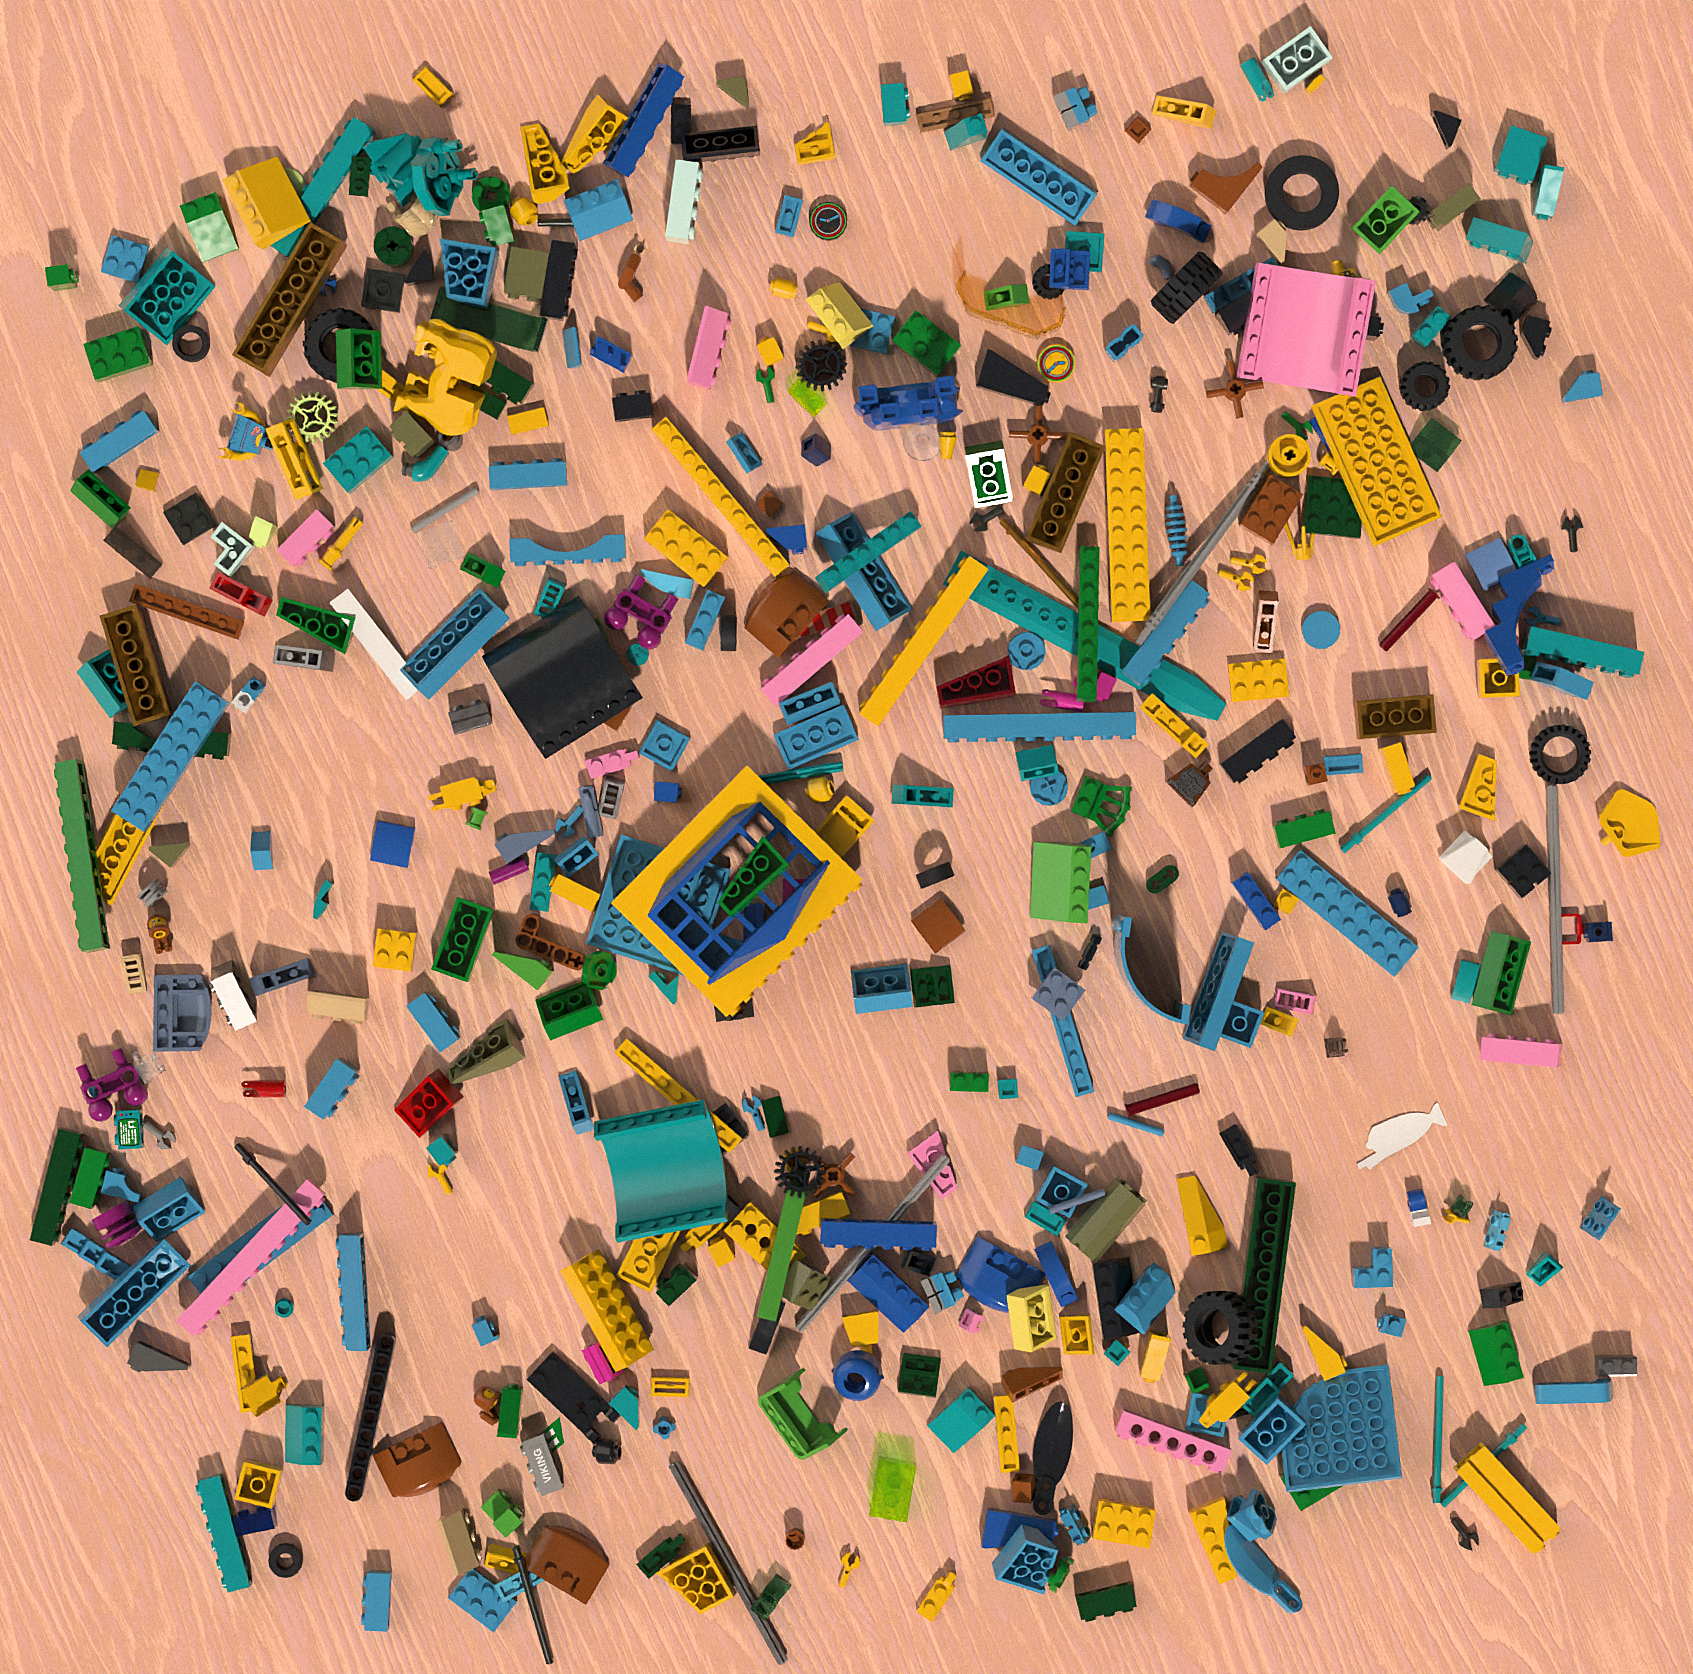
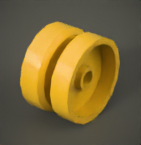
[1266,434,1311,478]

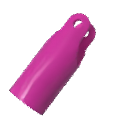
[1040,689,1084,712]

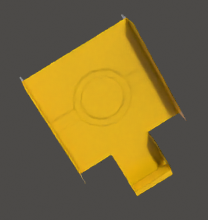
[240,1374,288,1417]

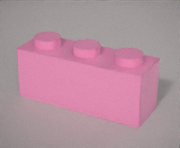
[277,509,335,567]

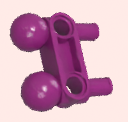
[604,574,678,650]
[76,1048,148,1122]

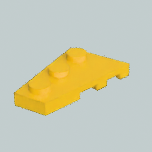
[1458,754,1497,821]

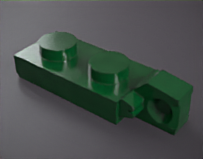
[636,1533,685,1579]

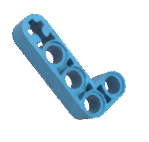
[1534,1378,1613,1404]

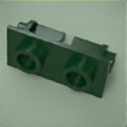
[349,156,371,197]

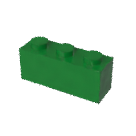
[70,469,131,529]
[1272,809,1336,848]
[69,1146,111,1209]

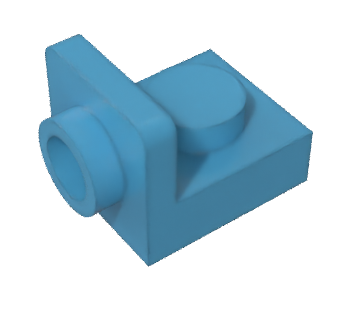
[1377,1312,1406,1338]

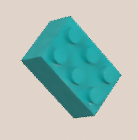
[323,426,394,494]

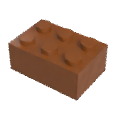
[1239,475,1303,545]

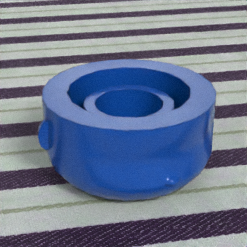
[831,1350,884,1401]

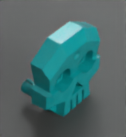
[411,137,478,216]

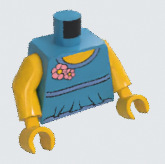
[217,401,273,461]

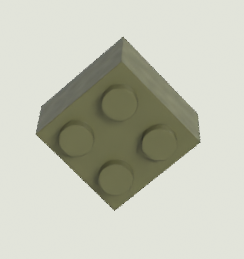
[389,411,436,458]
[782,1259,831,1311]

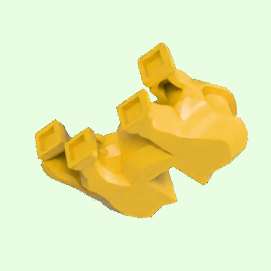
[393,319,497,435]

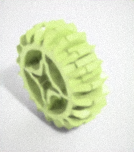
[286,391,339,443]

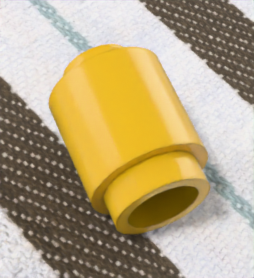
[769,277,798,299]

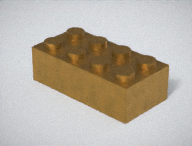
[1354,694,1437,740]

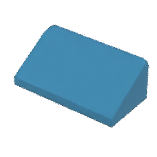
[563,327,582,369]

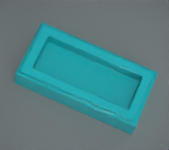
[1024,1200,1067,1236]

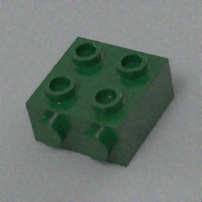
[656,1263,698,1307]

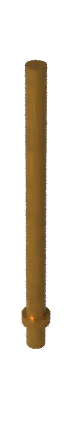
[999,518,1078,609]

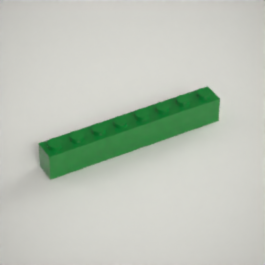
[1076,546,1100,702]

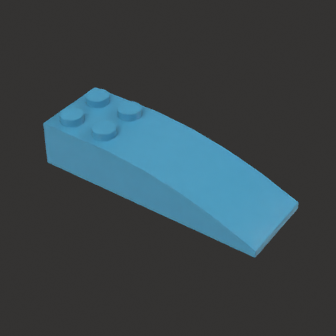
[77,1239,191,1347]

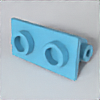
[1484,1210,1511,1251]

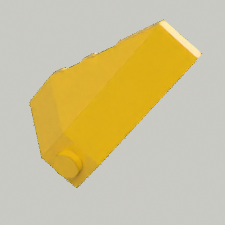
[520,123,570,204]

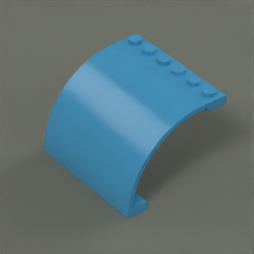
[1112,914,1191,1025]

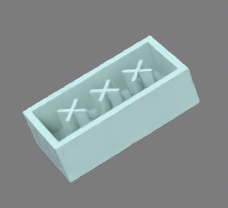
[665,160,703,244]

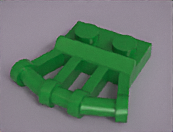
[1071,776,1132,838]

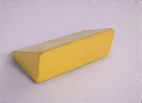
[484,1544,527,1574]

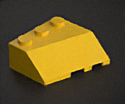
[656,1542,737,1615]

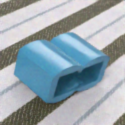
[1105,324,1144,362]

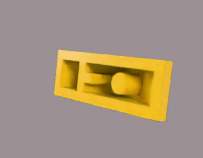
[1152,96,1217,129]
[1301,1324,1347,1381]

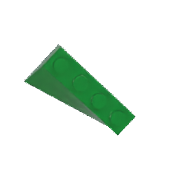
[276,597,356,654]

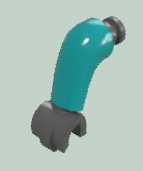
[402,432,463,482]

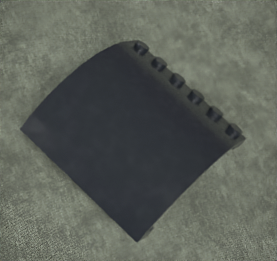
[482,596,643,759]

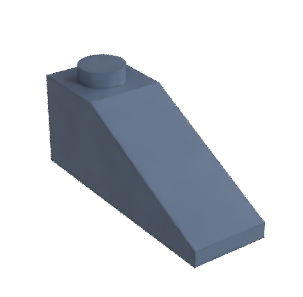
[494,830,556,864]
[249,958,314,997]

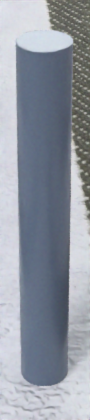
[1048,1188,1105,1214]

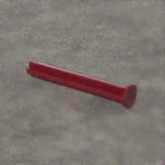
[1379,588,1440,652]
[1124,1083,1200,1118]

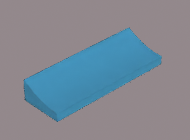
[981,128,1098,226]
[1182,931,1254,1051]

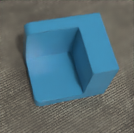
[1015,1145,1044,1170]

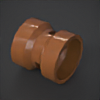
[785,1528,805,1550]

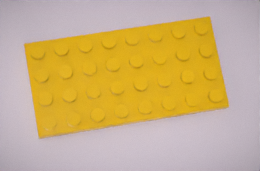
[1311,377,1442,547]

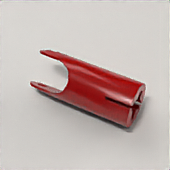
[241,1080,286,1098]

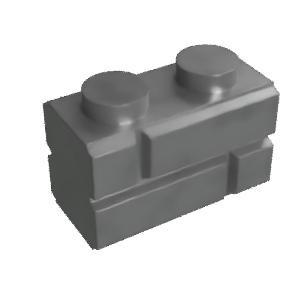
[448,699,492,735]
[1595,1354,1637,1377]

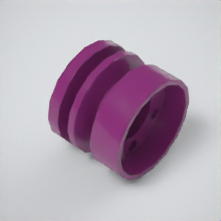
[91,1200,143,1248]

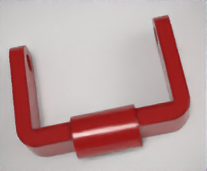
[1561,913,1583,945]

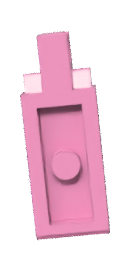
[585,749,640,779]

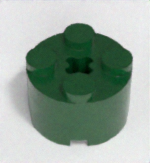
[373,226,414,268]

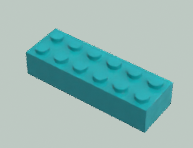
[1521,626,1644,678]

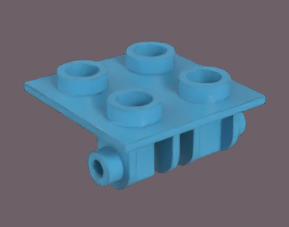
[1580,1196,1621,1241]

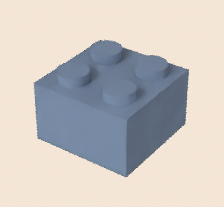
[1031,967,1086,1021]

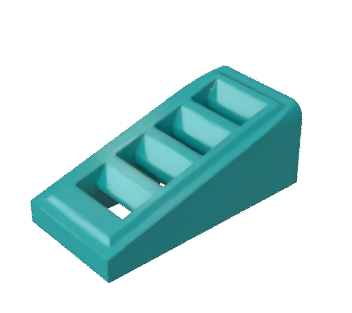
[533,577,567,618]

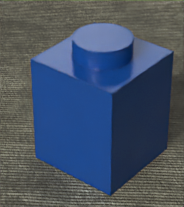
[654,781,682,803]

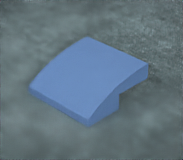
[1466,538,1516,591]

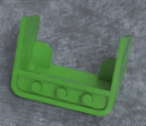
[758,1367,848,1460]

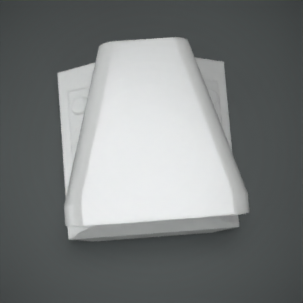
[1439,830,1493,884]

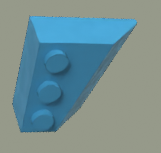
[440,239,499,309]
[992,1524,1058,1594]

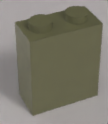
[1427,183,1480,231]
[504,247,549,303]

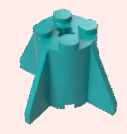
[363,132,422,207]

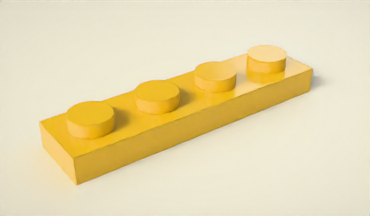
[230,1334,256,1413]
[994,1395,1020,1473]

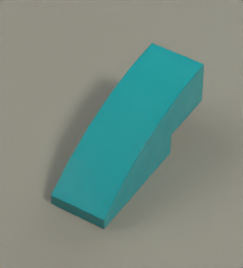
[1242,1360,1294,1418]

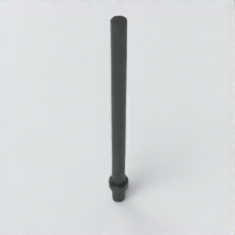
[512,1546,553,1665]

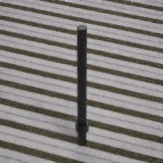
[234,1143,312,1226]

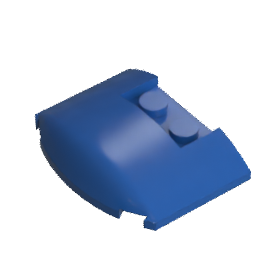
[956,1236,1045,1313]

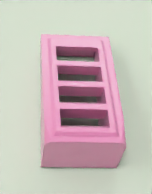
[1274,988,1317,1014]

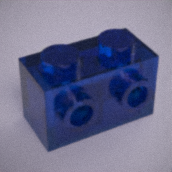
[233,1506,278,1537]

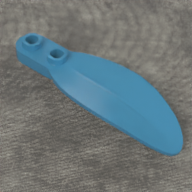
[1225,1525,1303,1614]

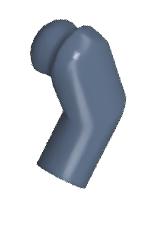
[1149,255,1173,280]

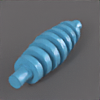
[1166,495,1187,567]

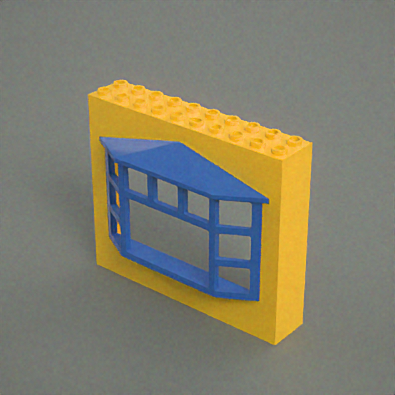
[611,765,863,1017]

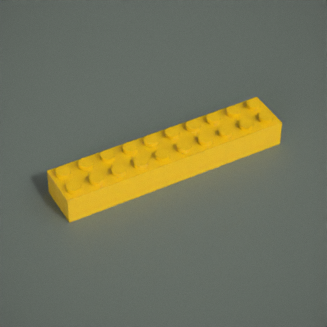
[1104,428,1150,623]

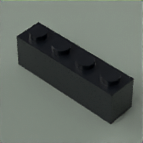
[540,240,578,321]
[1219,719,1296,784]

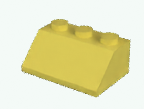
[806,282,873,349]
[1007,1285,1056,1352]

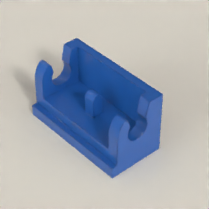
[590,336,633,373]
[743,903,765,942]

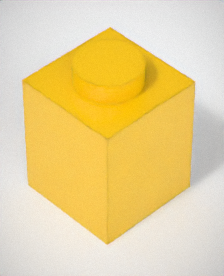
[949,70,973,102]
[756,336,784,367]
[1023,465,1051,496]
[707,1236,736,1268]

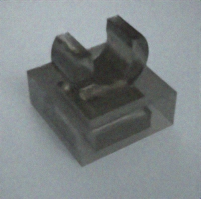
[1324,1037,1348,1058]

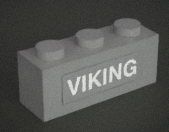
[520,1432,564,1496]

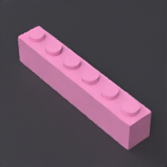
[761,614,864,707]

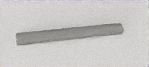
[410,487,479,534]

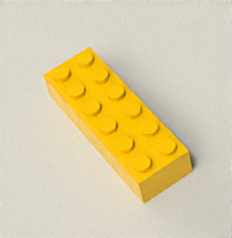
[560,1249,654,1372]

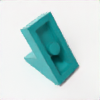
[648,971,679,1005]

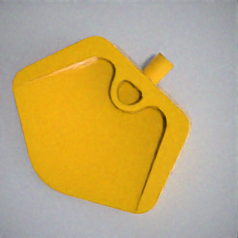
[1598,789,1661,857]

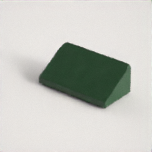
[761,1095,789,1138]

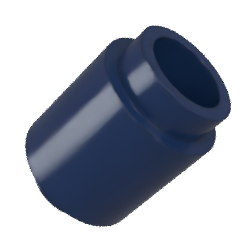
[1387,887,1412,917]

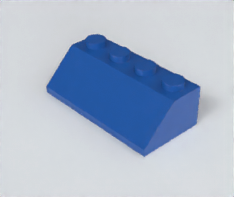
[847,1253,930,1333]

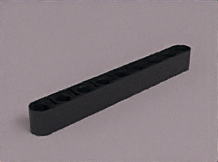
[345,1332,396,1502]

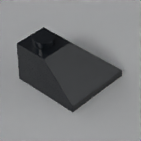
[1215,290,1252,336]

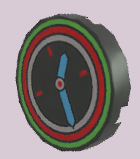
[809,202,847,241]

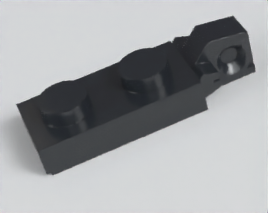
[1219,1124,1257,1176]

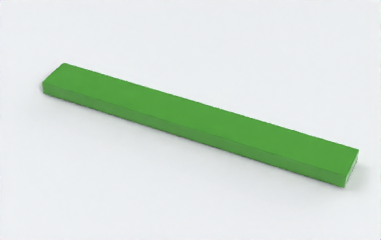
[757,1167,810,1322]

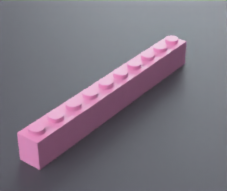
[176,1178,326,1336]

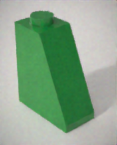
[497,1383,523,1439]

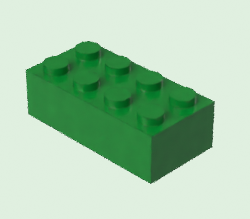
[431,897,495,982]

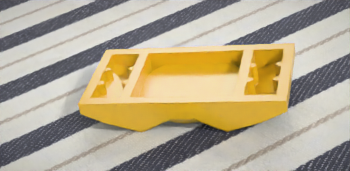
[798,795,875,869]

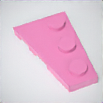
[907,1130,957,1199]

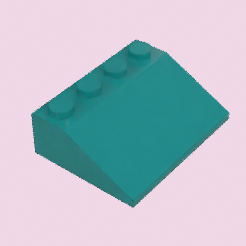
[118,247,216,345]

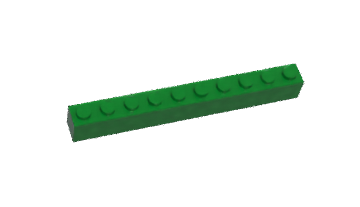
[54,759,110,953]

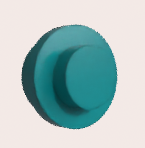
[274,1298,294,1318]

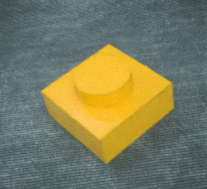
[1272,889,1299,915]

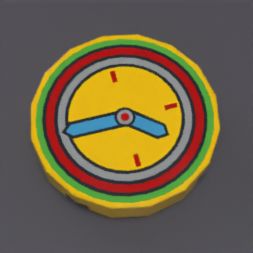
[1037,344,1076,383]

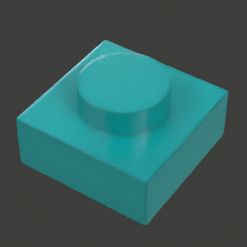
[998,1078,1018,1099]
[1103,1339,1130,1366]

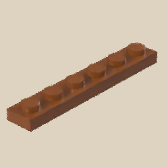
[129,584,245,640]

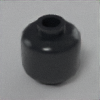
[592,1439,622,1464]

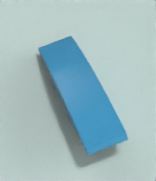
[1203,257,1278,313]
[61,1227,131,1280]

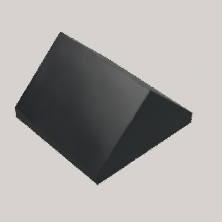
[1484,272,1538,325]

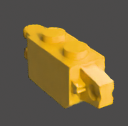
[427,777,497,812]
[1198,1370,1256,1428]

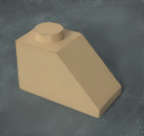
[1256,219,1287,266]

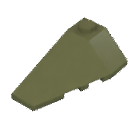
[447,1018,525,1085]

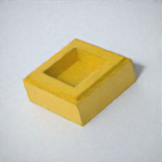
[1305,74,1325,95]

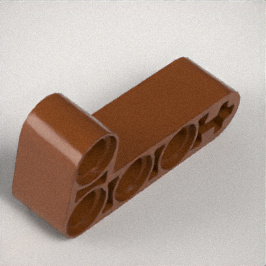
[515,914,585,970]

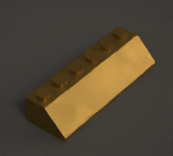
[1025,432,1106,553]
[99,604,173,726]

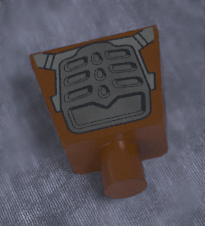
[1166,761,1213,807]

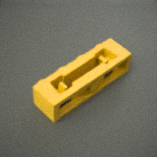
[266,418,323,500]

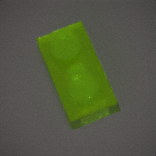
[786,377,827,418]

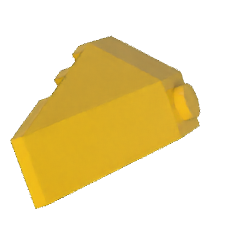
[561,94,629,174]
[1176,1175,1228,1256]

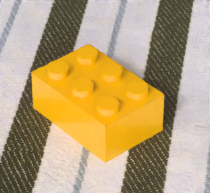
[1092,1497,1156,1549]

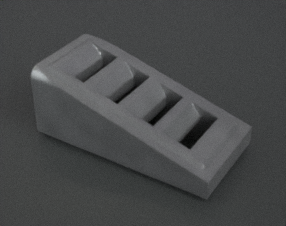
[599,776,626,820]

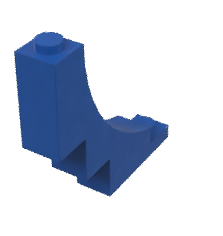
[1485,554,1554,676]

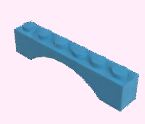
[509,534,626,566]

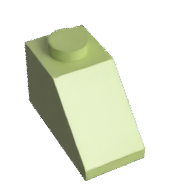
[248,516,278,549]

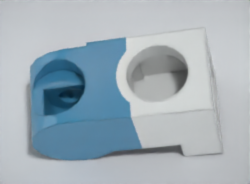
[231,676,266,715]

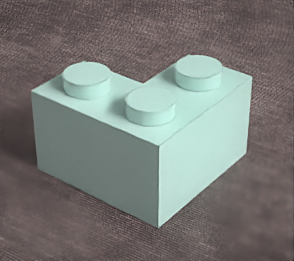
[210,522,255,577]

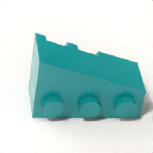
[1466,217,1533,264]

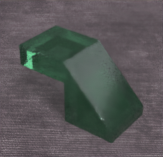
[750,1573,791,1621]

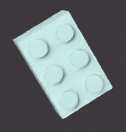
[1261,26,1333,95]

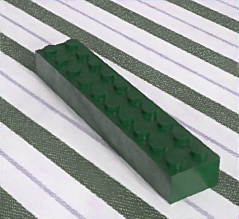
[1231,1176,1296,1374]

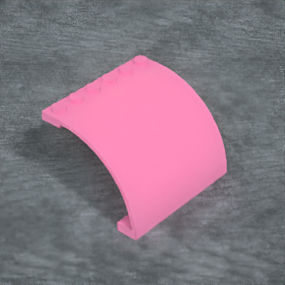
[1237,262,1376,396]

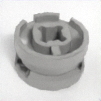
[137,879,168,908]

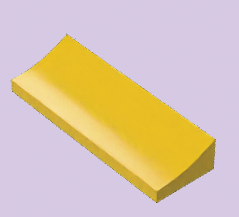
[96,804,165,905]

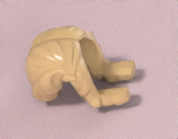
[386,192,438,238]

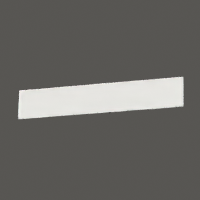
[330,589,417,700]

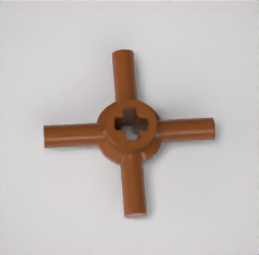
[1206,361,1264,419]
[1009,406,1067,464]
[811,1152,857,1199]

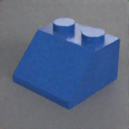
[767,525,807,555]

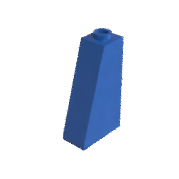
[981,1507,1059,1549]

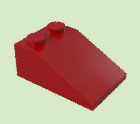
[394,1068,464,1138]

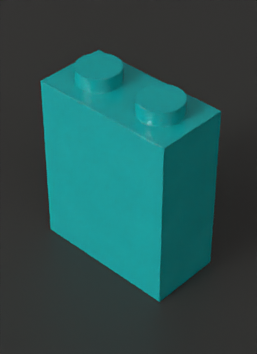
[1494,125,1548,185]

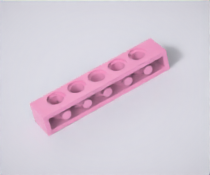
[1115,1408,1232,1473]

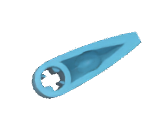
[641,569,694,599]

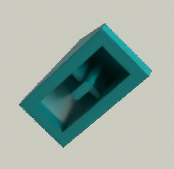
[1526,1252,1563,1287]

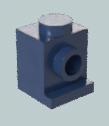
[1583,921,1613,942]

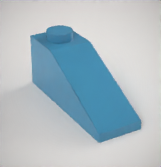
[558,1070,594,1135]

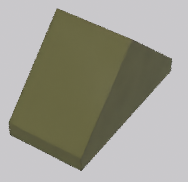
[716,76,749,109]
[149,843,190,868]

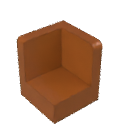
[1012,1473,1035,1504]

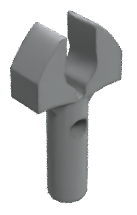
[143,1121,176,1149]

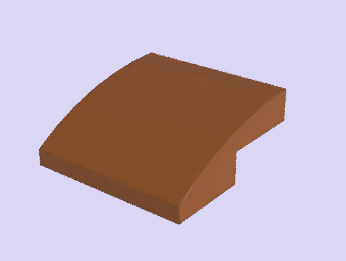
[911,898,966,954]

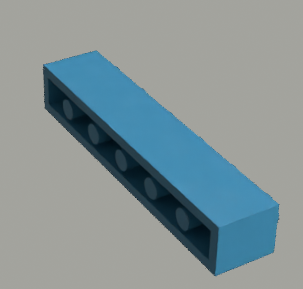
[1120,580,1210,686]

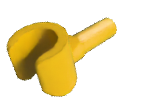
[1442,1209,1470,1224]

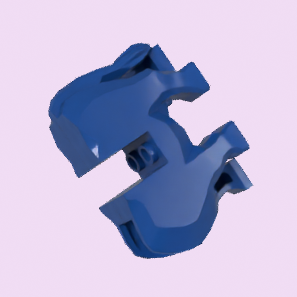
[853,376,963,431]

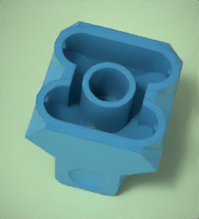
[1226,1489,1277,1542]

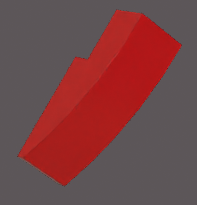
[209,572,273,617]

